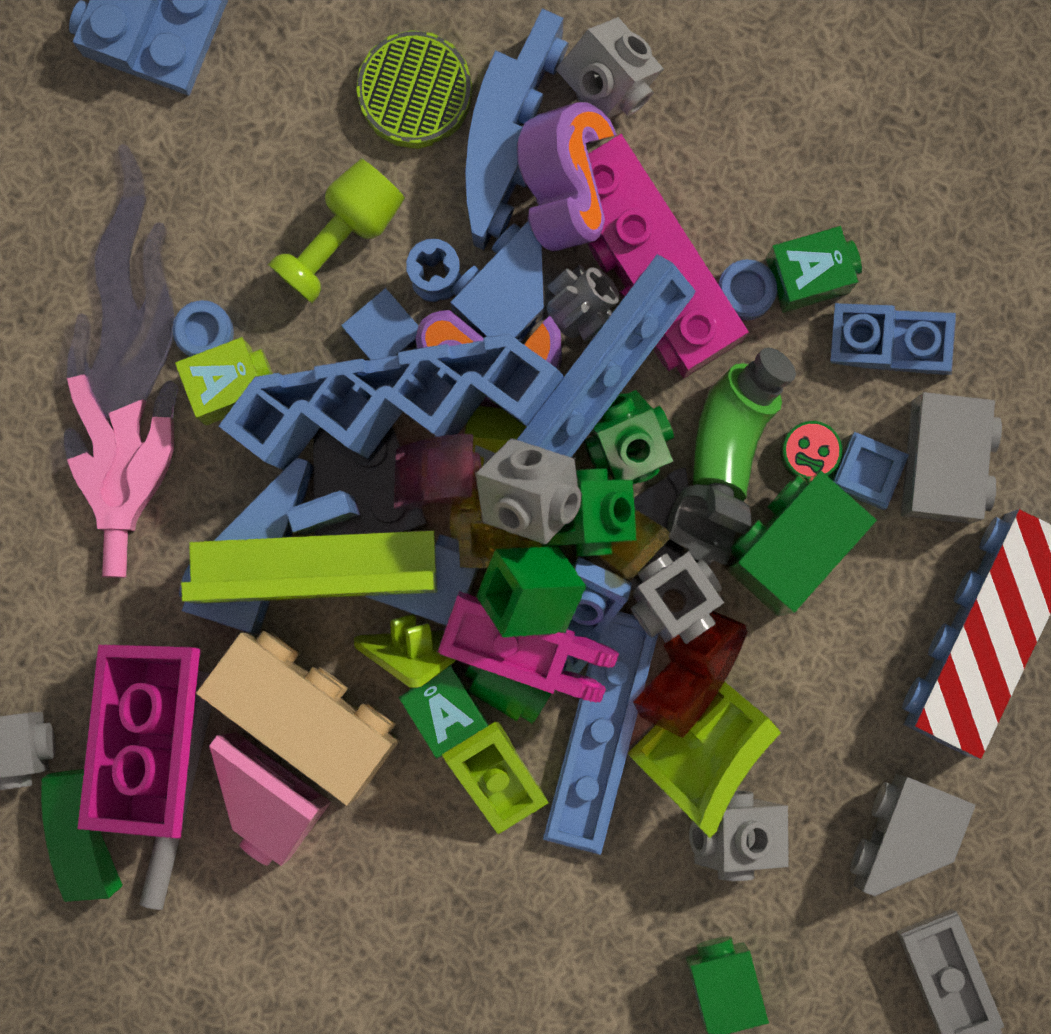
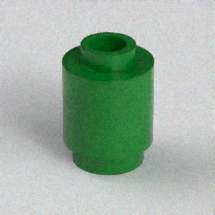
[464,665,552,725]

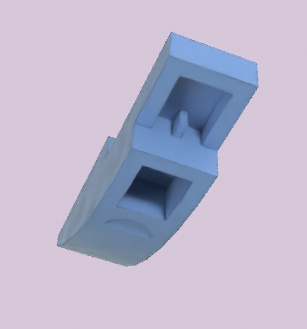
[465,8,569,250]

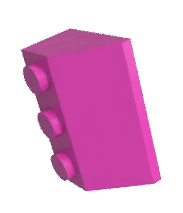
[78,645,200,838]

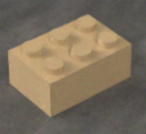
[196,631,400,806]

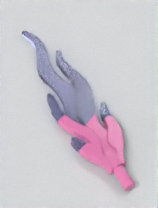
[64,144,179,578]

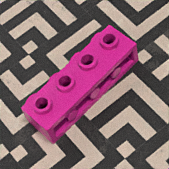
[588,134,749,379]

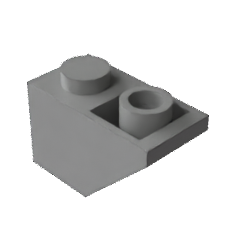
[850,774,976,896]

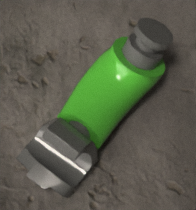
[667,348,796,565]

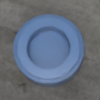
[718,259,777,321]
[172,300,234,357]

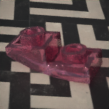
[394,434,481,510]

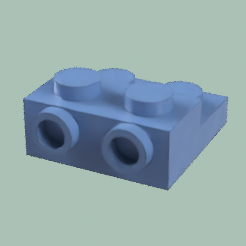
[69,0,228,96]

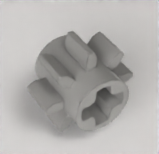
[547,265,619,341]

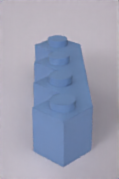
[219,333,564,470]

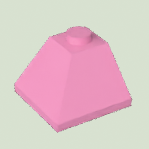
[209,732,331,866]

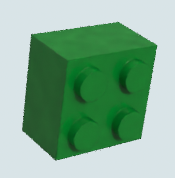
[726,471,877,617]

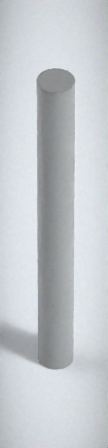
[139,670,212,910]

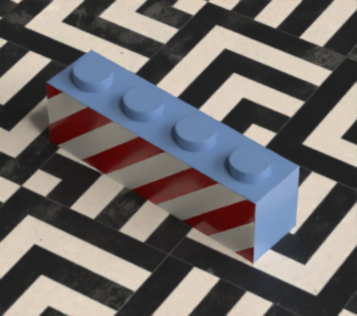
[902,509,1051,759]

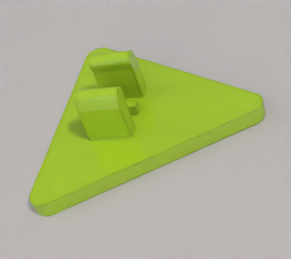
[354,614,456,688]

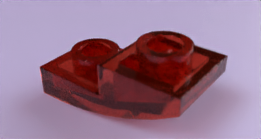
[633,611,748,738]

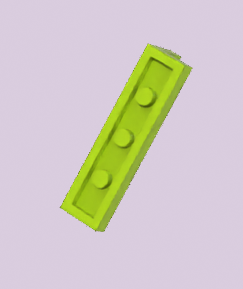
[181,531,438,604]

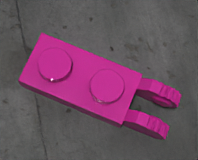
[438,591,619,703]

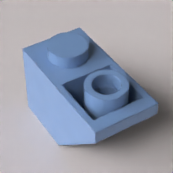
[451,221,544,342]

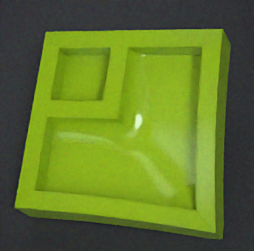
[627,670,781,838]

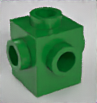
[583,390,674,484]
[541,469,637,557]

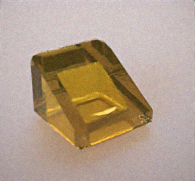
[598,511,670,581]

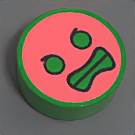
[780,421,842,481]

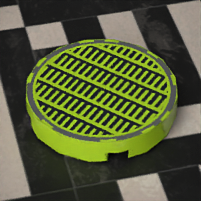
[356,30,473,149]

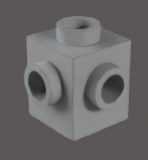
[556,17,664,118]
[476,438,581,544]
[631,552,724,644]
[689,790,789,881]

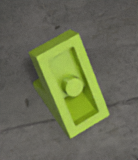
[442,722,549,835]

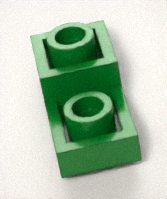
[41,769,123,902]

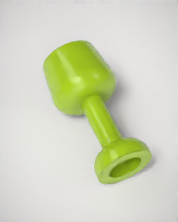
[268,159,405,304]

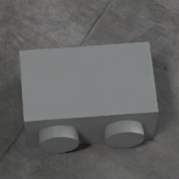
[901,392,1002,524]

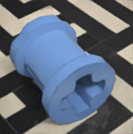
[406,239,461,302]

